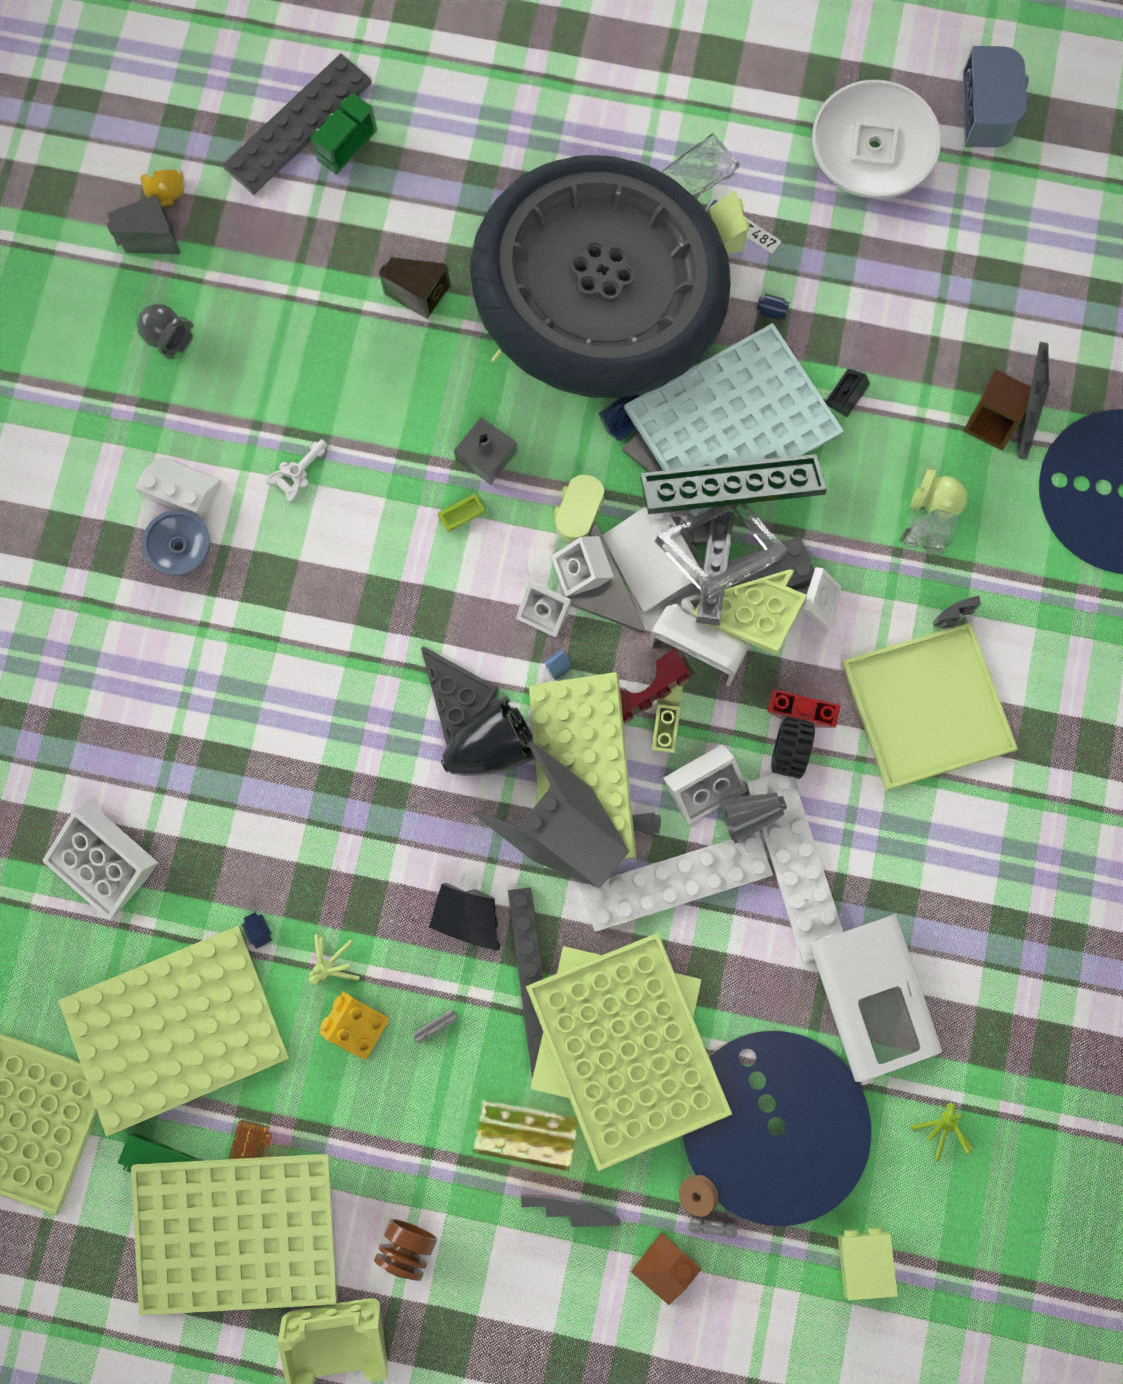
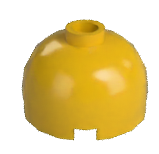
[140,170,185,207]

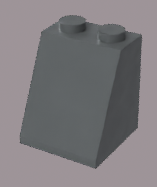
[106,195,181,254]

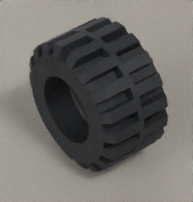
[771,716,815,779]

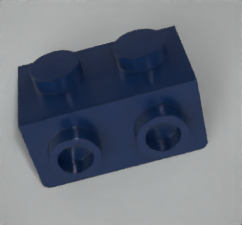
[599,394,640,441]

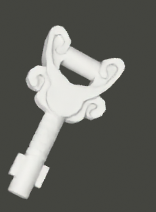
[265,439,328,503]

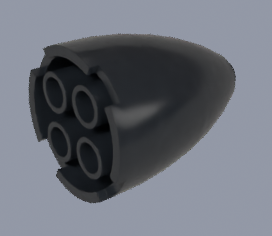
[441,696,536,776]

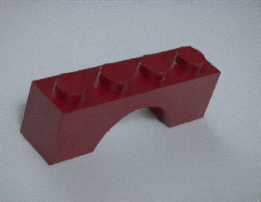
[620,648,695,724]

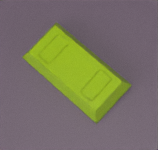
[437,493,486,533]

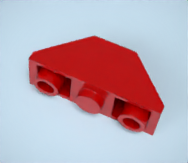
[767,689,841,728]

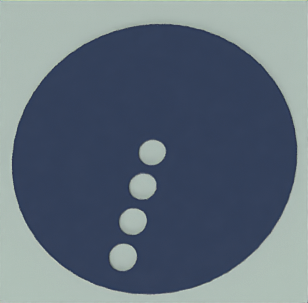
[1039,409,1123,574]
[683,1031,872,1226]

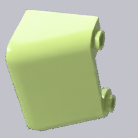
[278,1298,388,1384]

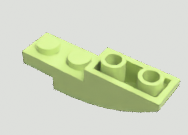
[651,686,683,753]

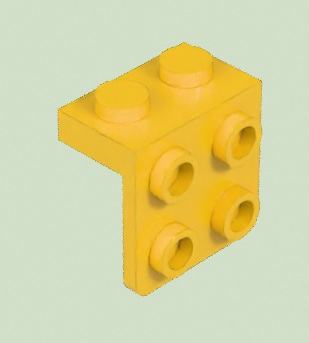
[319,991,389,1059]

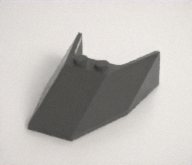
[472,740,630,888]

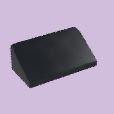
[825,369,870,417]

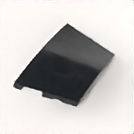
[429,883,501,951]

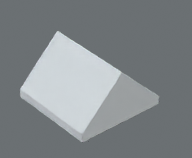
[516,581,571,637]

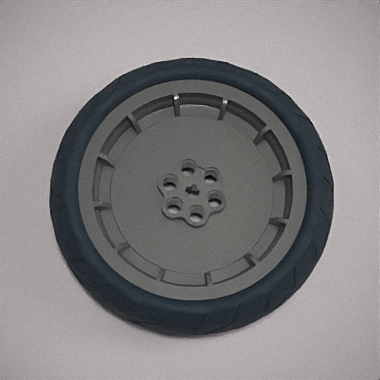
[470,155,731,398]

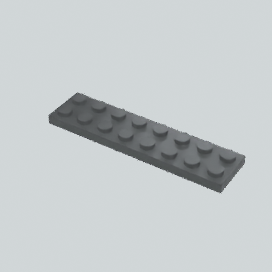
[222,53,372,195]

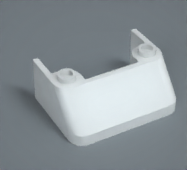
[648,604,749,686]

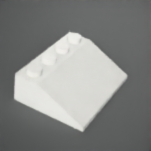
[602,507,703,613]
[42,803,158,921]

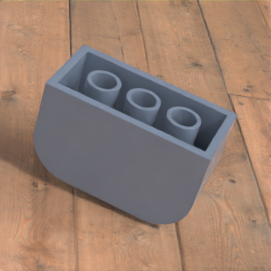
[963,46,1029,147]

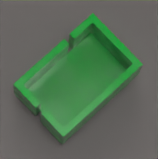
[311,93,377,175]

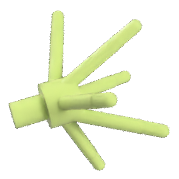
[309,934,360,984]

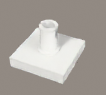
[796,567,842,628]

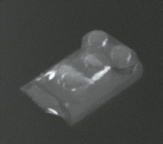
[662,133,740,199]

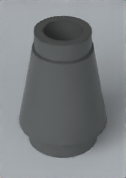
[632,812,661,835]

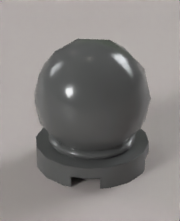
[136,304,194,359]

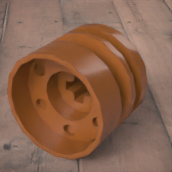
[374,1219,438,1281]

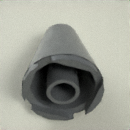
[719,793,787,844]

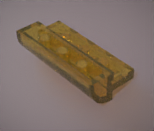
[473,1100,578,1171]

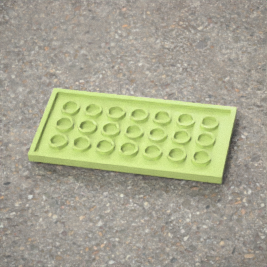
[529,672,636,868]

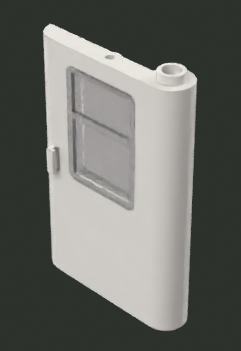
[809,913,942,1085]

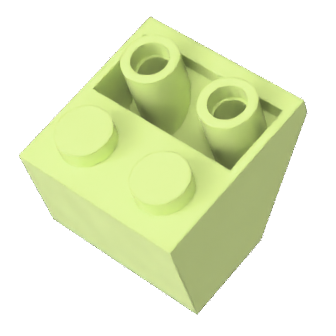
[708,191,750,254]

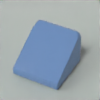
[545,649,572,680]

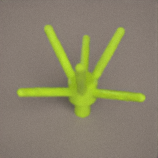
[910,1103,973,1161]

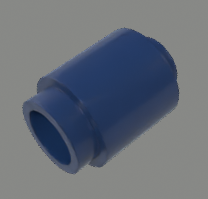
[756,293,790,320]
[241,912,273,949]

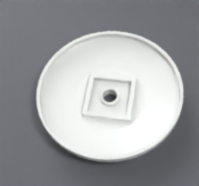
[812,80,941,199]

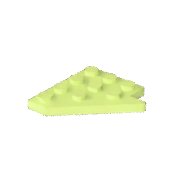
[693,569,807,655]

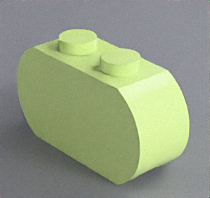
[553,475,604,543]

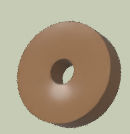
[679,1175,718,1217]

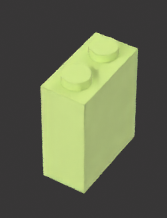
[837,1227,898,1301]

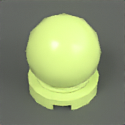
[909,467,967,521]

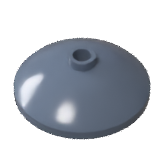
[142,510,210,576]

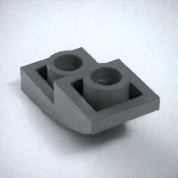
[933,596,981,628]

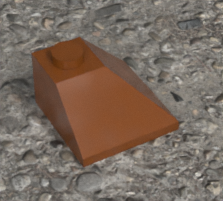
[631,1232,702,1305]

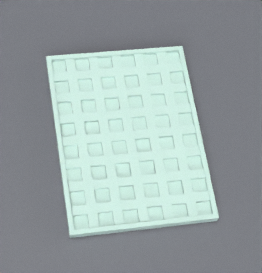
[624,323,844,518]

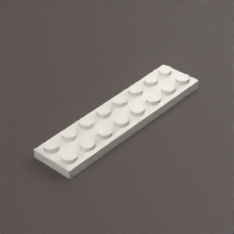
[746,774,843,962]
[581,831,773,932]

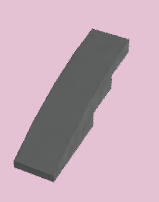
[521,1194,620,1227]

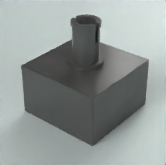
[454,417,517,485]

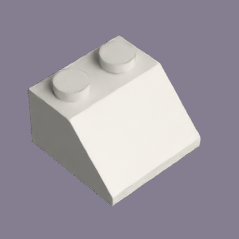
[551,536,614,597]

